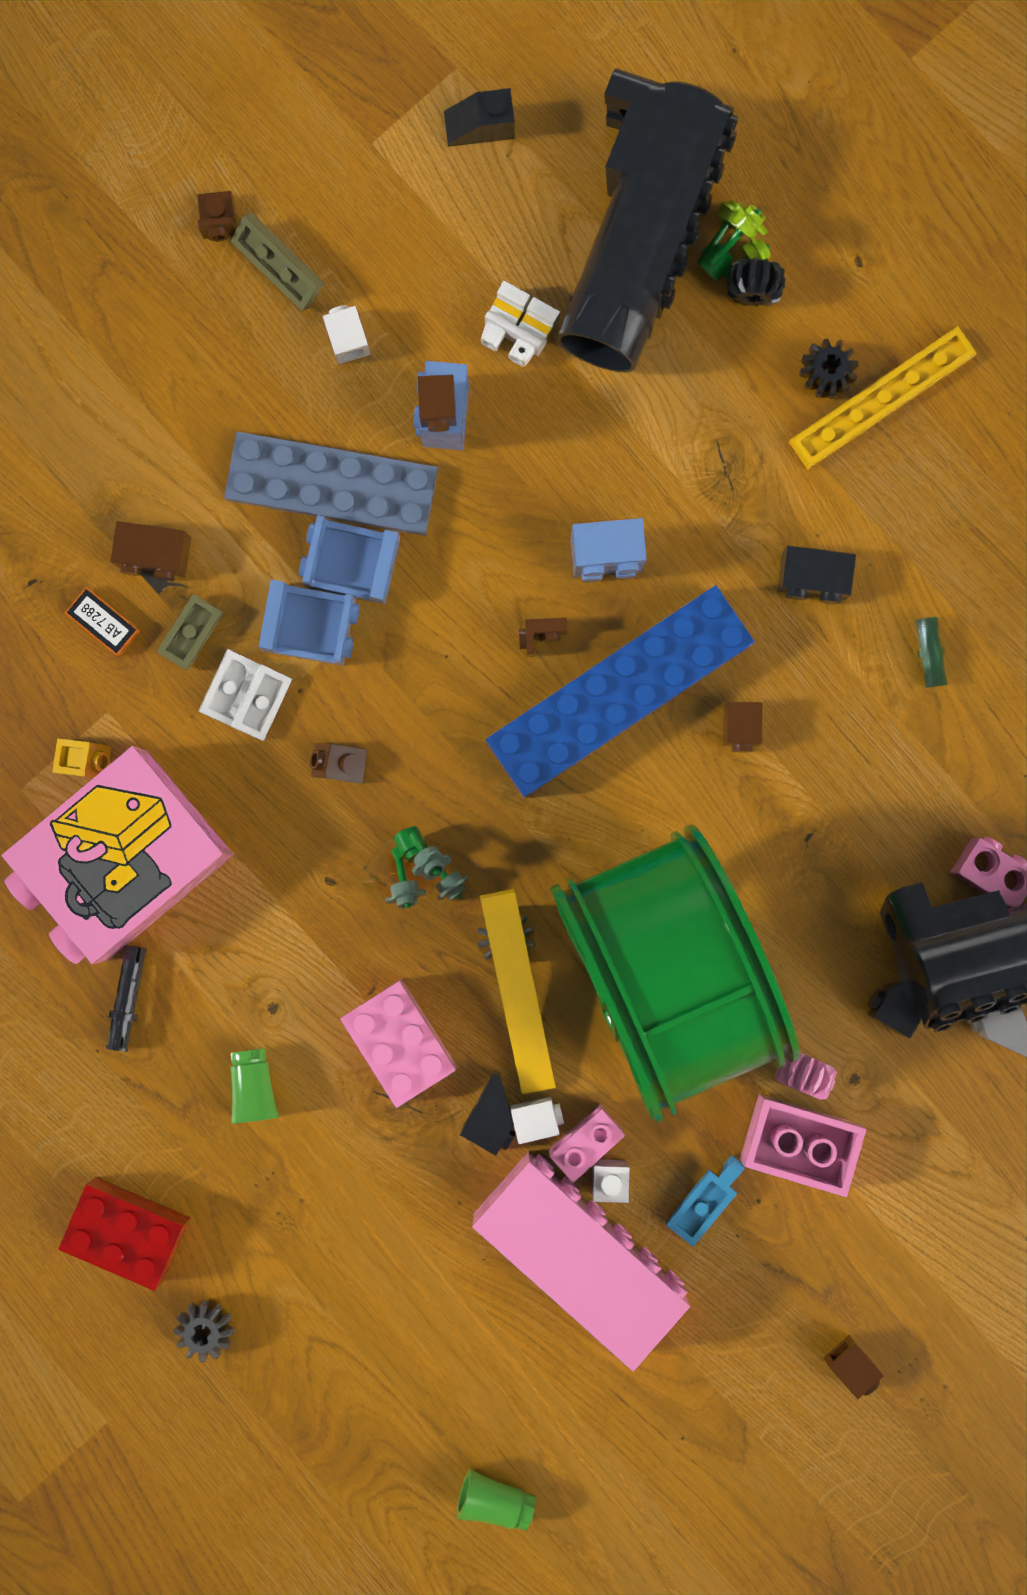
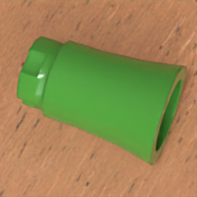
[230,1049,279,1124]
[456,1469,536,1531]

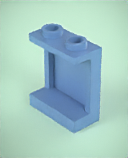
[299,515,400,604]
[259,580,360,666]

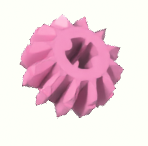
[774,1053,837,1100]

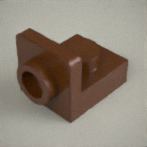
[197,191,237,242]
[519,617,568,657]

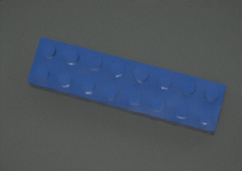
[485,585,755,798]

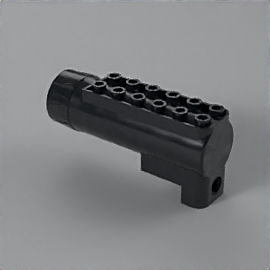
[557,68,738,373]
[879,882,1027,1032]

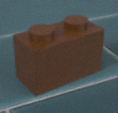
[110,521,191,581]

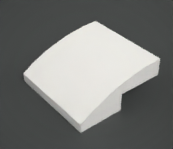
[198,649,292,741]

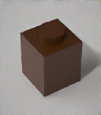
[418,374,457,432]
[723,702,762,753]
[824,1335,884,1400]

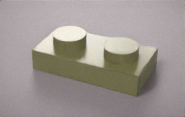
[157,594,224,671]

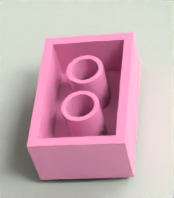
[340,979,457,1108]
[740,1093,866,1197]

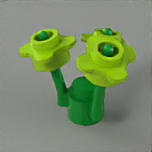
[697,200,771,281]

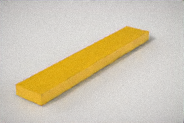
[788,326,977,470]
[480,889,556,1095]

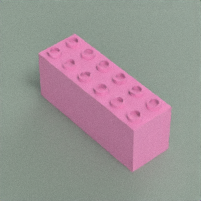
[472,1151,690,1372]

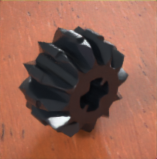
[727,257,786,307]
[799,338,859,399]

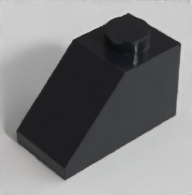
[444,88,515,147]
[868,981,921,1039]
[460,1070,516,1156]

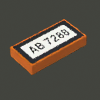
[65,587,141,657]

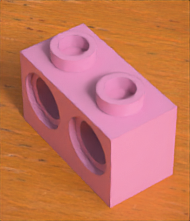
[950,836,1027,909]
[549,1104,625,1183]

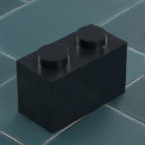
[777,546,856,604]

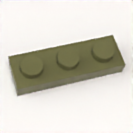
[231,212,324,311]

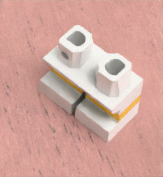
[481,280,560,367]

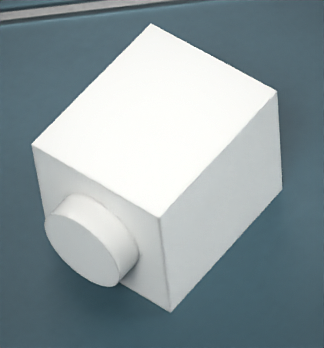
[323,305,371,365]
[511,1096,564,1144]
[591,1159,629,1203]

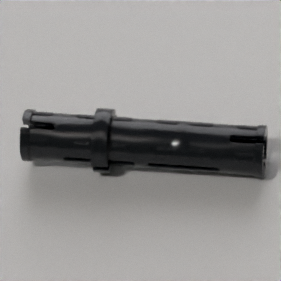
[105,945,147,1052]

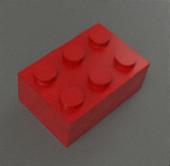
[58,1177,191,1291]

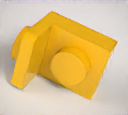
[52,738,111,778]

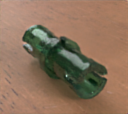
[915,617,948,688]

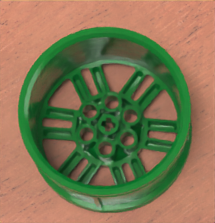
[549,824,801,1123]

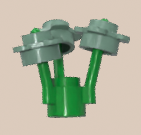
[386,826,469,908]

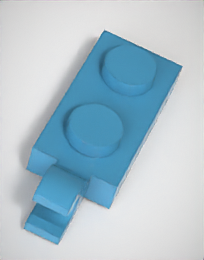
[666,1155,745,1247]

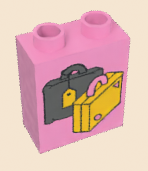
[1,746,234,964]

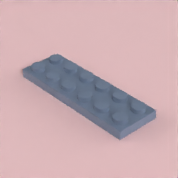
[224,432,438,536]

